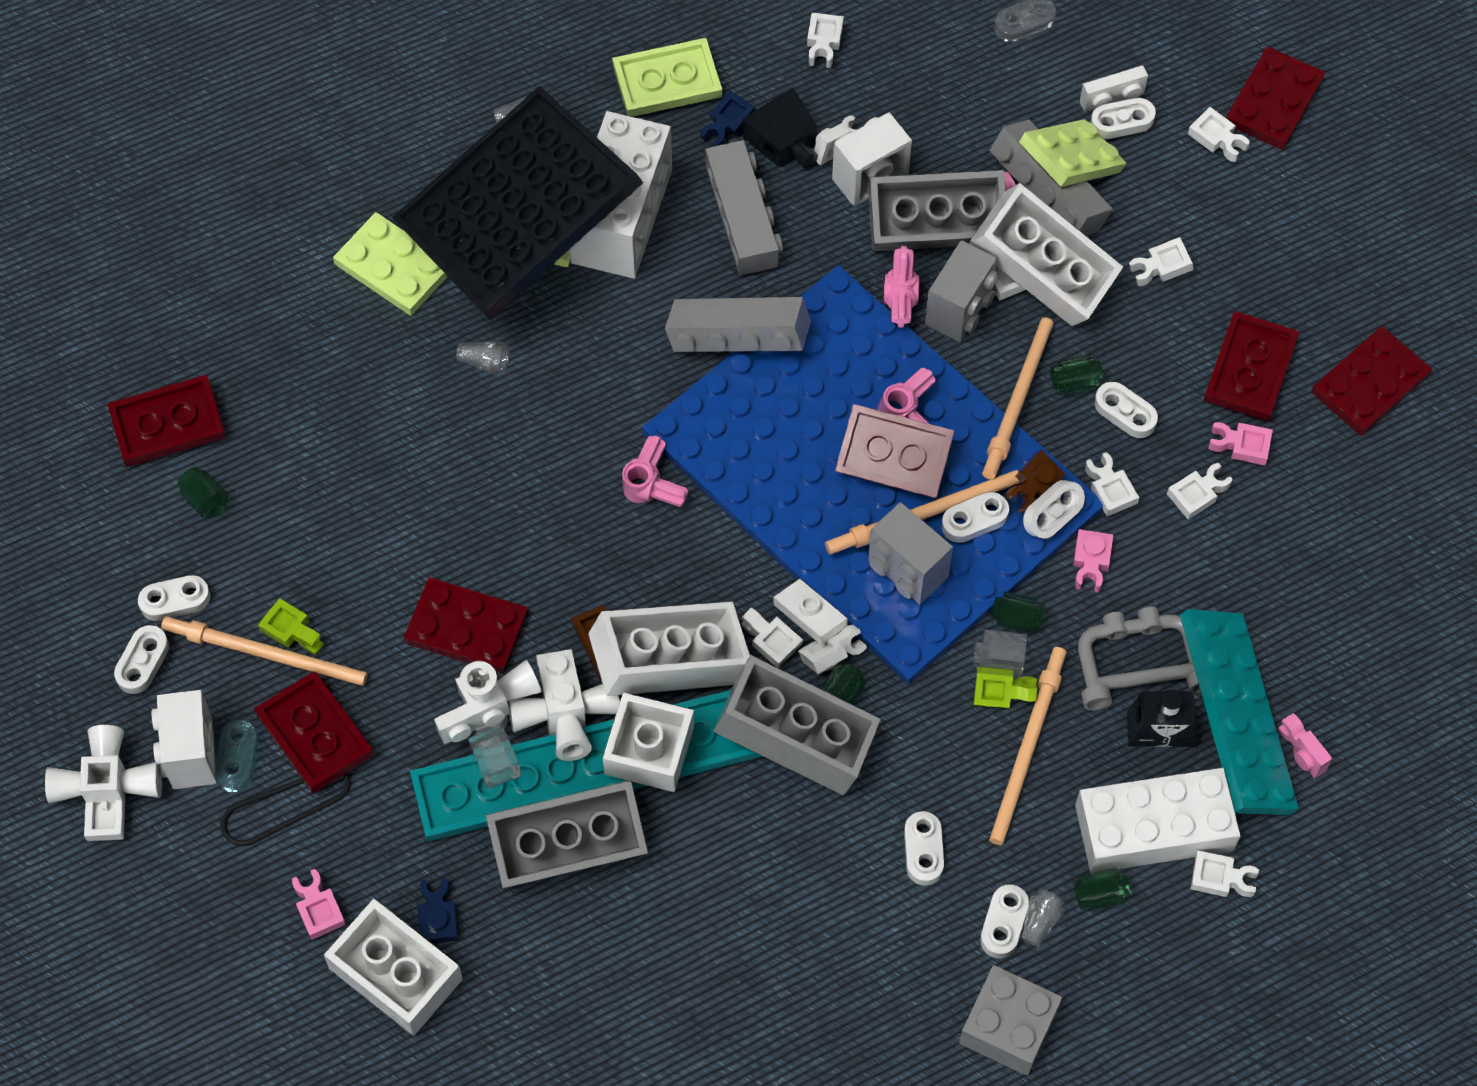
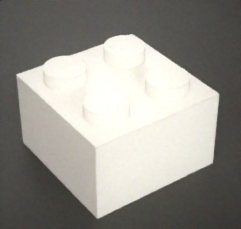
[832,112,912,207]
[152,690,217,790]
[603,693,694,792]

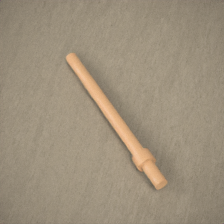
[982,318,1054,479]
[825,470,1021,555]
[161,616,368,686]
[989,647,1067,845]

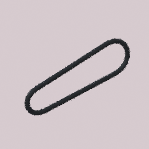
[220,773,351,846]

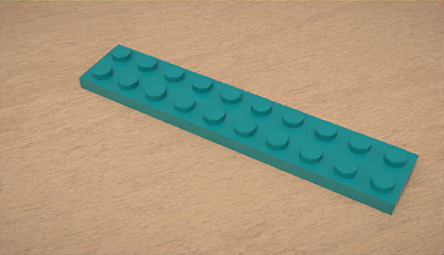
[410,690,763,842]

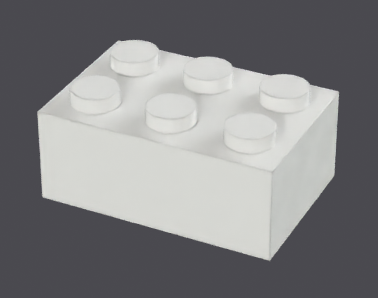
[324,899,463,1036]

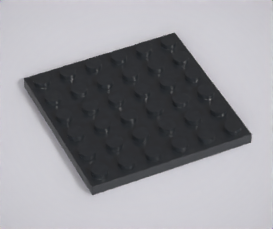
[392,86,644,320]

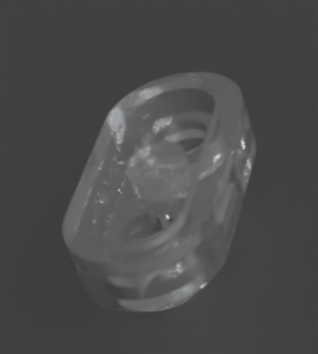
[994,0,1056,41]

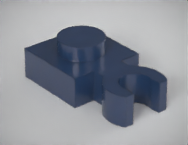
[700,90,756,147]
[417,877,458,944]

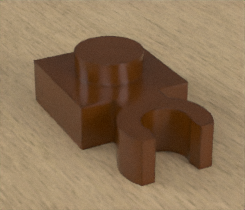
[1005,450,1065,513]

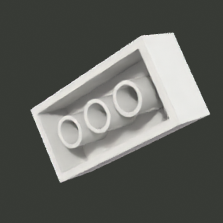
[969,183,1123,326]
[588,602,750,696]
[1075,768,1240,873]

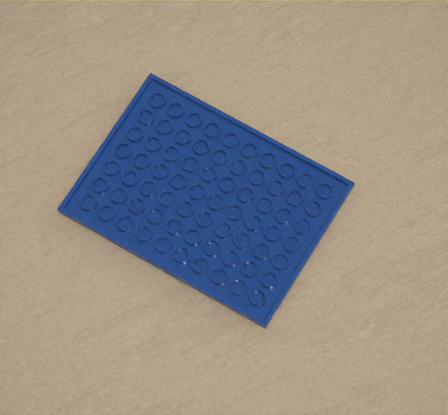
[642,265,1103,685]

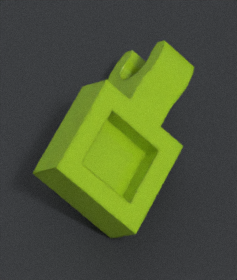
[258,598,324,655]
[974,667,1037,708]

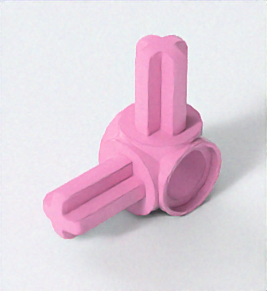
[884,246,919,328]
[877,368,936,424]
[622,436,688,507]

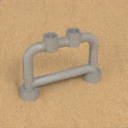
[1078,606,1201,711]

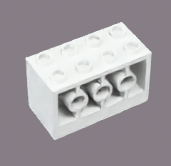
[570,111,672,279]

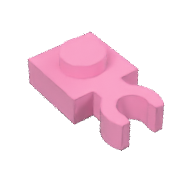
[1208,422,1273,466]
[1073,529,1113,593]
[1278,713,1333,779]
[292,869,346,940]

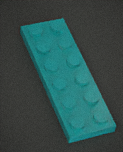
[1180,609,1299,815]

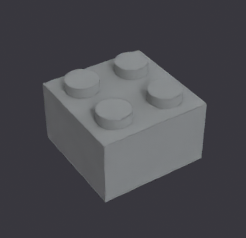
[925,240,999,342]
[868,502,953,605]
[959,965,1062,1076]

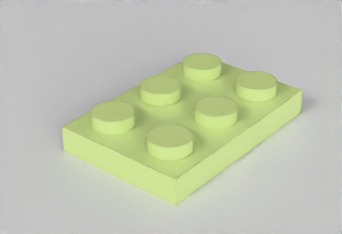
[612,38,722,117]
[1019,119,1127,187]
[333,212,447,316]

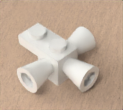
[507,649,620,761]
[434,660,541,744]
[45,725,162,841]

